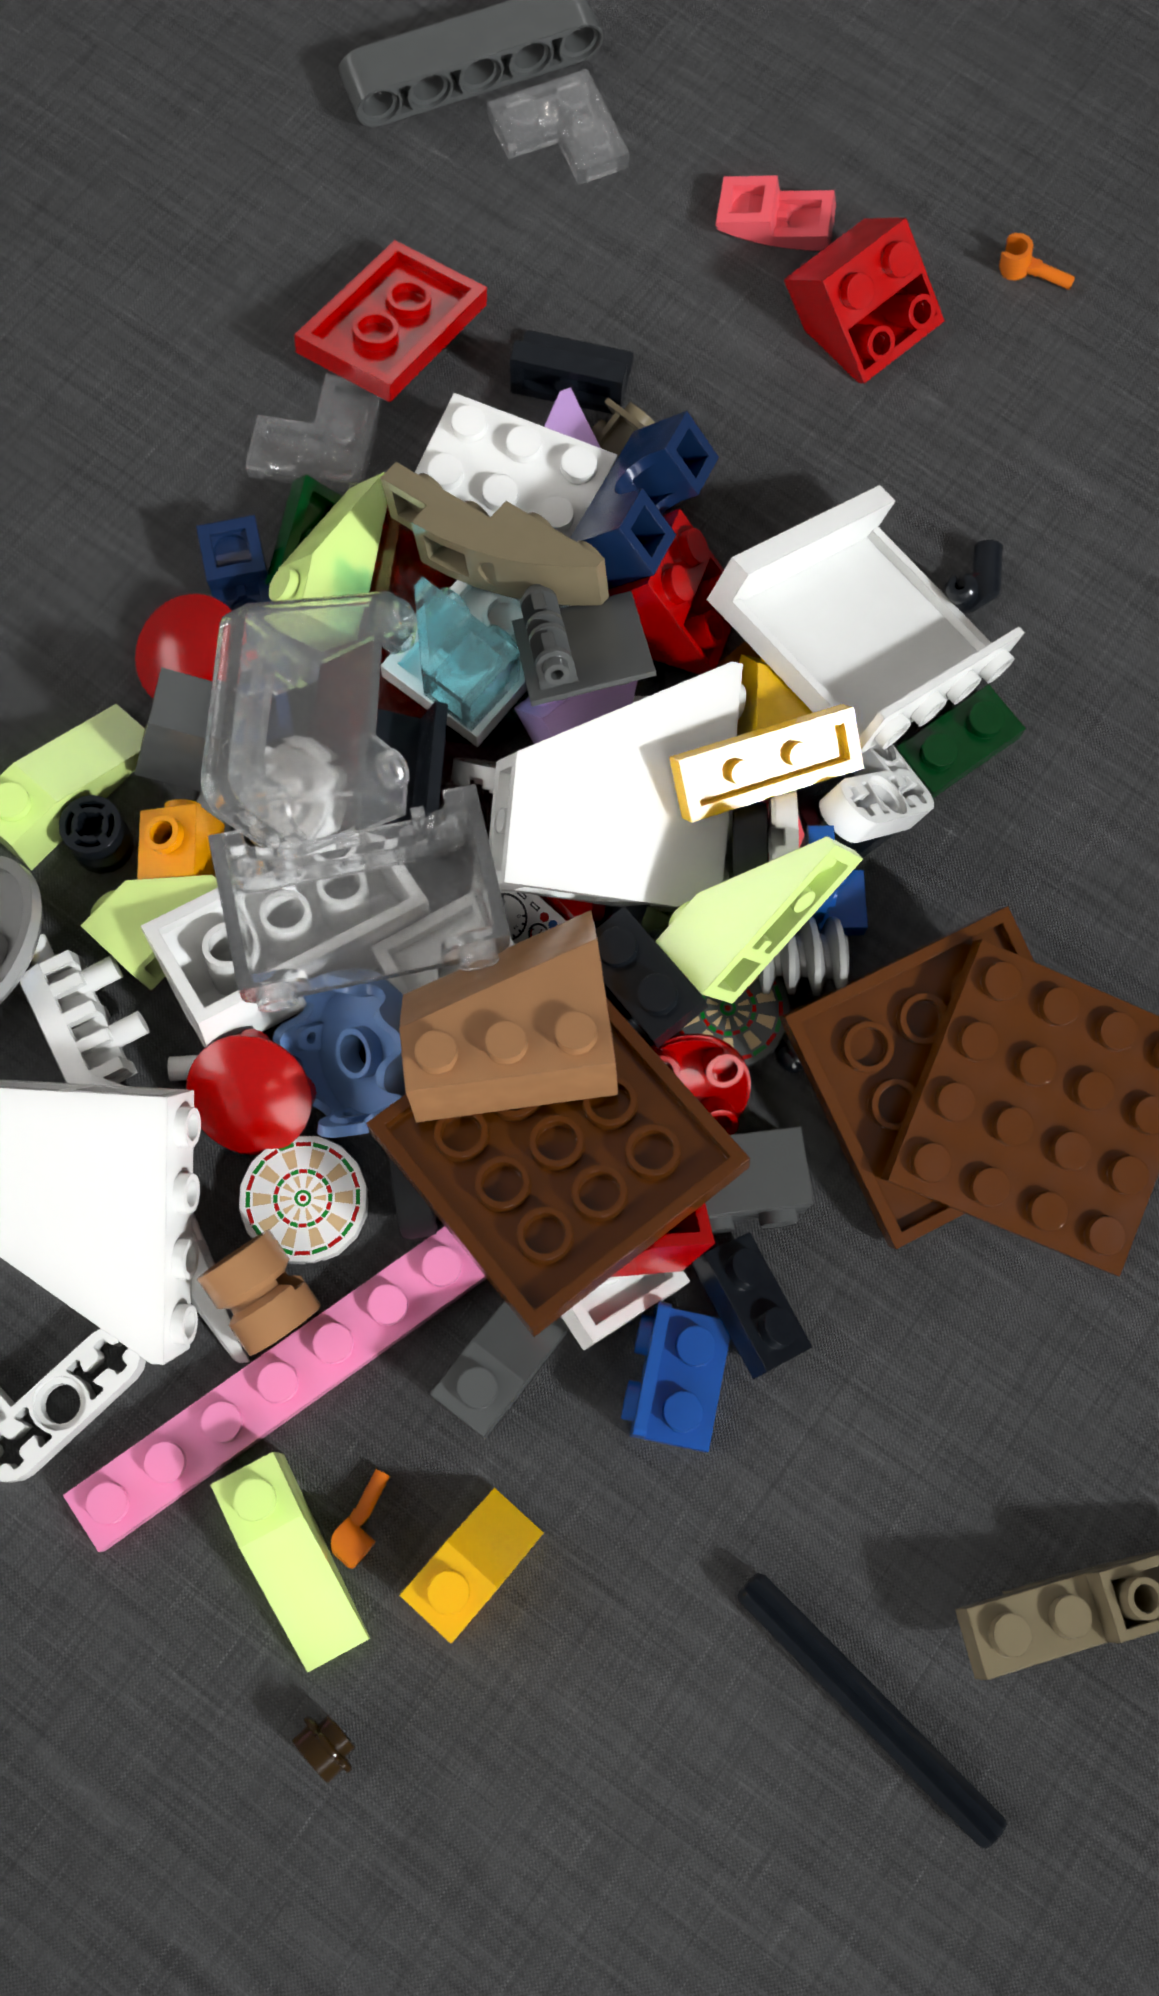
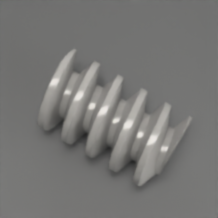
[743,916,849,996]

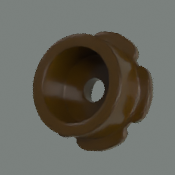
[292,1715,355,1783]

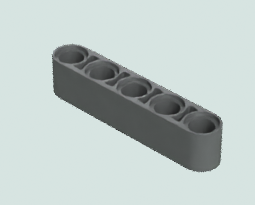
[338,0,604,127]

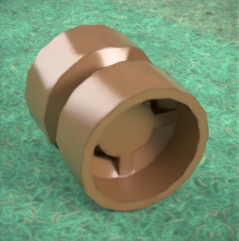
[197,1229,321,1356]

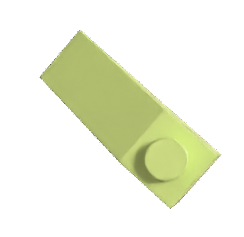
[267,472,387,651]
[0,704,145,871]
[655,836,863,1004]
[210,1452,370,1673]

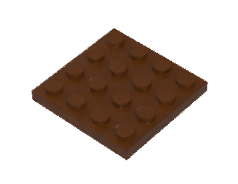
[779,906,1034,1249]
[880,939,1159,1277]
[366,998,750,1337]

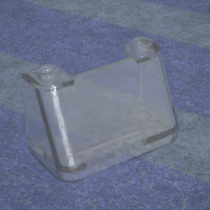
[201,591,418,865]
[208,784,511,1012]

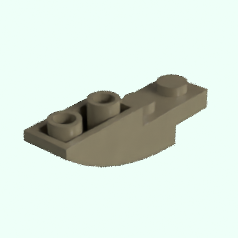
[380,462,609,606]
[955,1550,1159,1680]

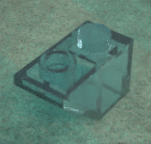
[414,577,520,732]

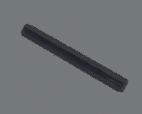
[737,1573,1007,1849]

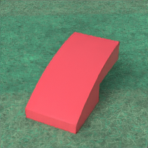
[716,175,836,251]

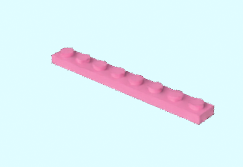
[63,1226,487,1552]

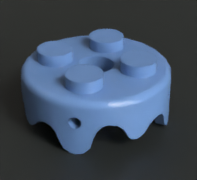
[273,972,406,1138]

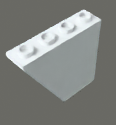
[484,662,746,914]
[0,1080,201,1365]

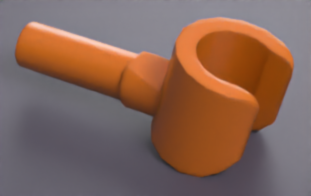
[999,233,1075,290]
[331,1469,390,1569]

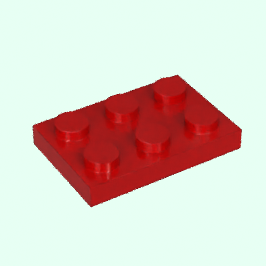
[294,240,487,403]

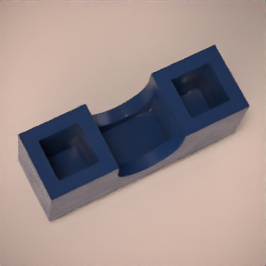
[570,411,719,590]

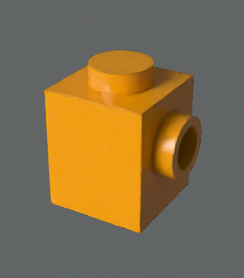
[137,799,225,884]

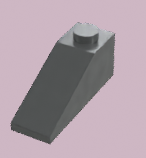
[430,1302,570,1439]

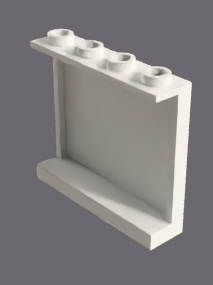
[707,485,1025,753]

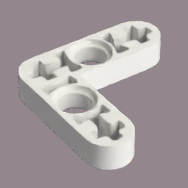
[819,744,934,843]
[0,1328,146,1482]

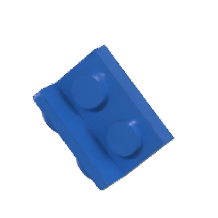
[621,1301,730,1453]

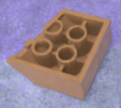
[399,910,618,1123]

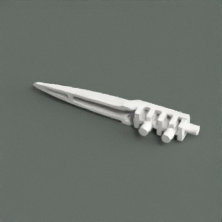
[19,934,250,1363]

